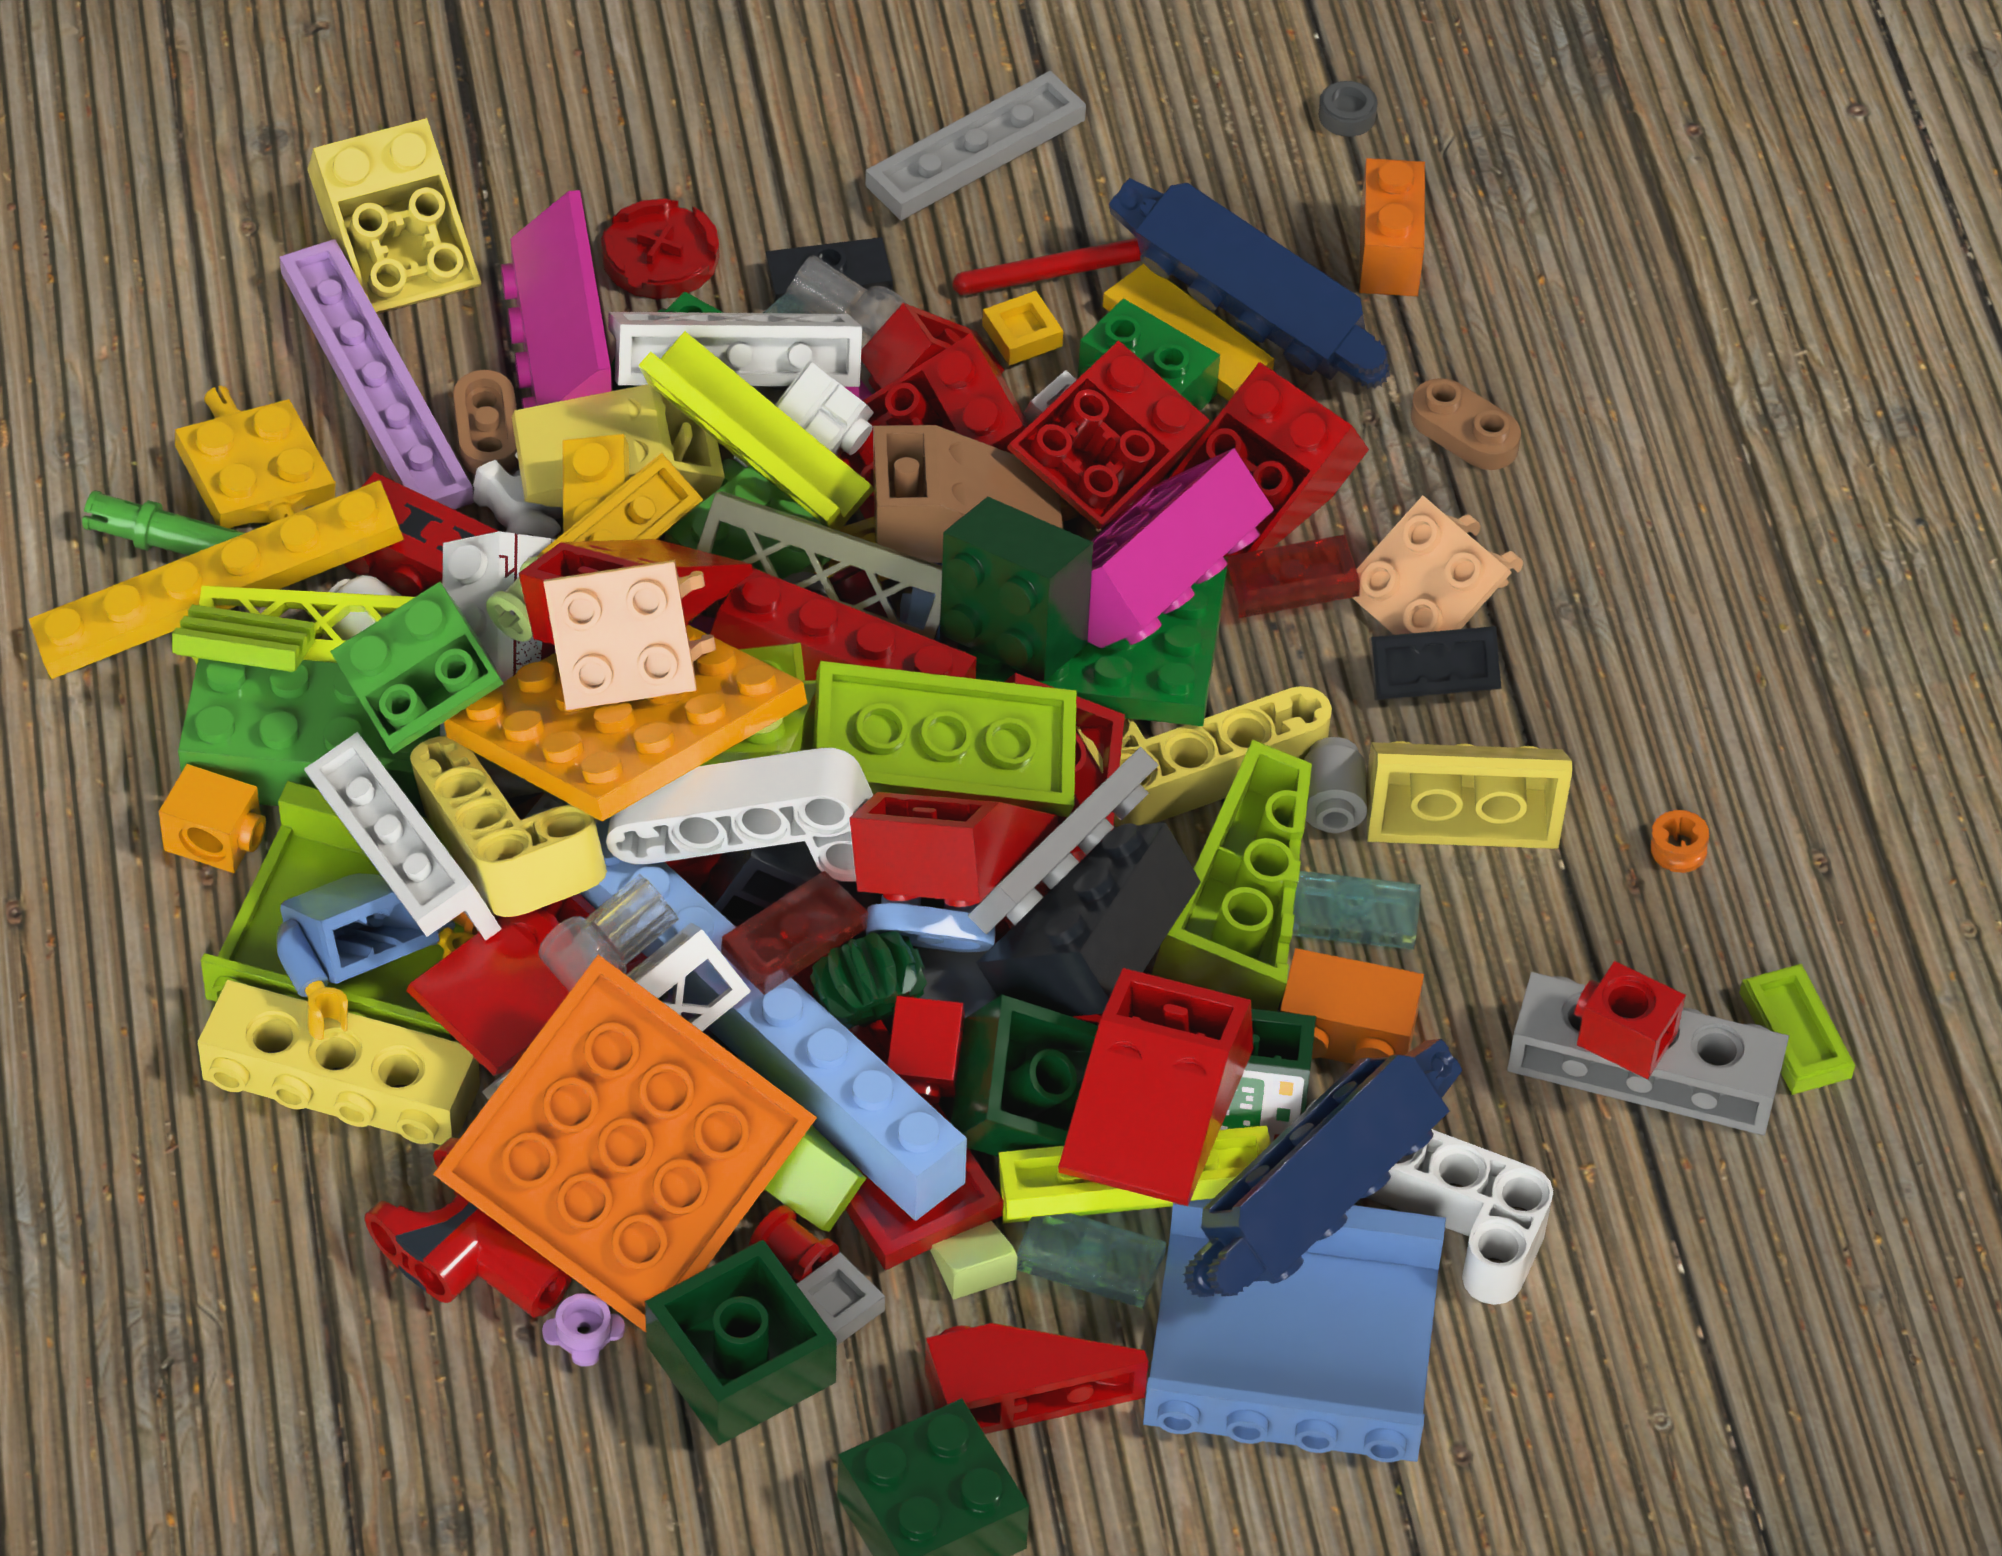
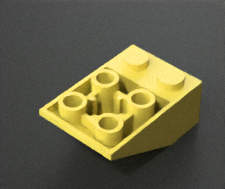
[307,118,482,314]
[512,384,725,508]

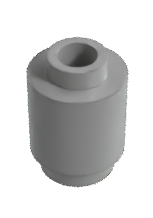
[1304,737,1367,833]

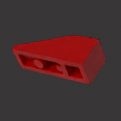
[925,1323,1149,1434]

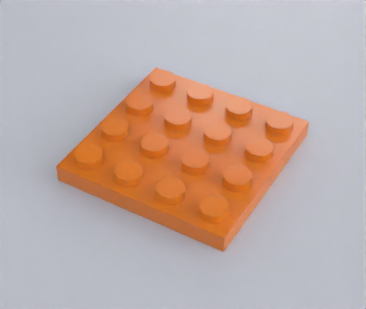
[433,954,817,1332]

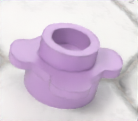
[542,1293,625,1367]

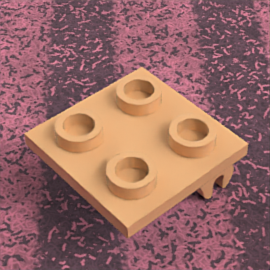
[1340,495,1523,635]
[544,560,716,710]

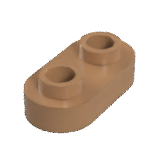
[453,370,519,475]
[1411,378,1521,470]

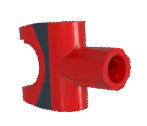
[364,1137,572,1318]

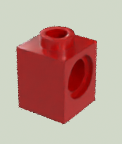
[1574,961,1686,1079]
[887,996,965,1104]

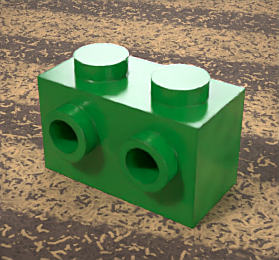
[1078,298,1220,411]

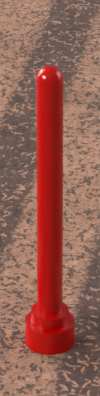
[952,238,1141,296]

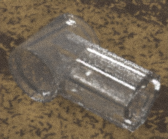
[783,255,907,365]
[538,873,679,992]

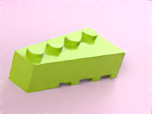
[1151,739,1312,1012]

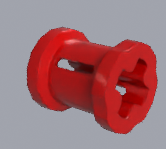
[748,1205,839,1284]

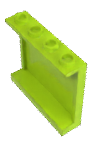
[201,781,464,1042]

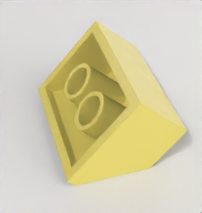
[1366,741,1572,849]

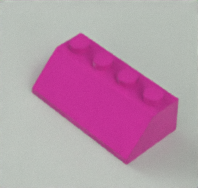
[501,190,612,409]
[1087,448,1274,648]

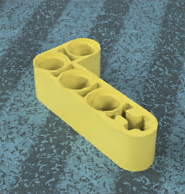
[1076,686,1332,827]
[410,736,607,917]

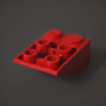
[839,333,1029,519]
[1007,340,1210,530]
[1170,362,1369,574]
[518,539,753,645]
[849,792,1058,907]
[406,894,648,1076]
[1058,968,1253,1206]

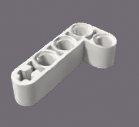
[606,748,873,881]
[1306,1099,1553,1305]

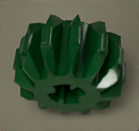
[810,931,927,1030]

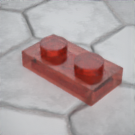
[1224,534,1360,618]
[721,871,868,995]

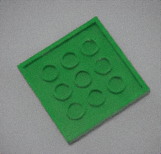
[958,557,1229,726]

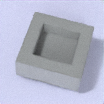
[797,1252,885,1345]

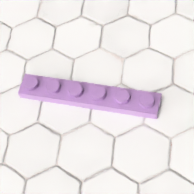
[279,239,474,509]

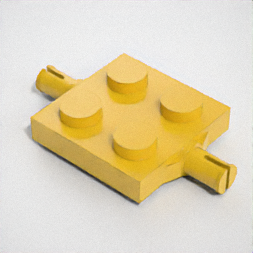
[175,386,336,528]

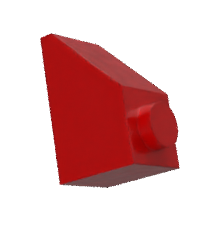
[861,303,1005,392]

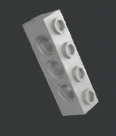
[1507,972,1789,1136]

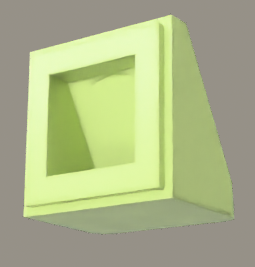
[930,1221,1018,1300]

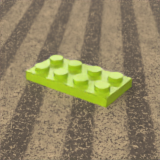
[813,661,1077,817]

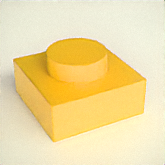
[982,291,1063,366]

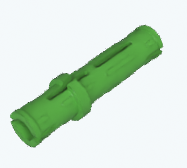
[82,490,244,556]

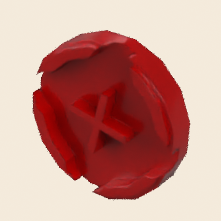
[601,198,720,299]

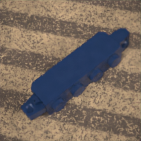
[1109,178,1390,389]
[1183,1039,1463,1297]

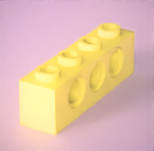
[198,980,480,1145]

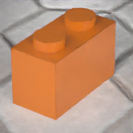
[1359,158,1425,297]
[1280,948,1424,1064]

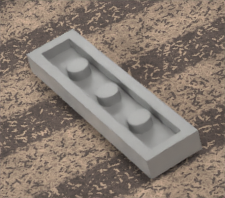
[865,71,1086,220]
[968,747,1159,935]

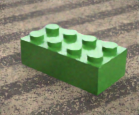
[178,658,440,818]

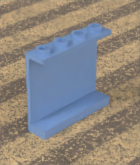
[1143,1199,1446,1462]

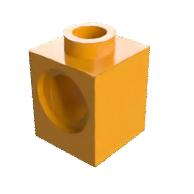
[158,764,266,873]

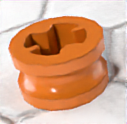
[1651,810,1709,873]

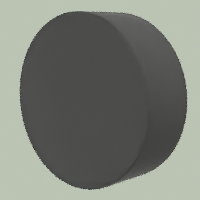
[1318,81,1378,137]

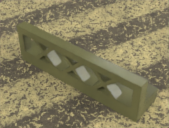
[696,491,942,640]

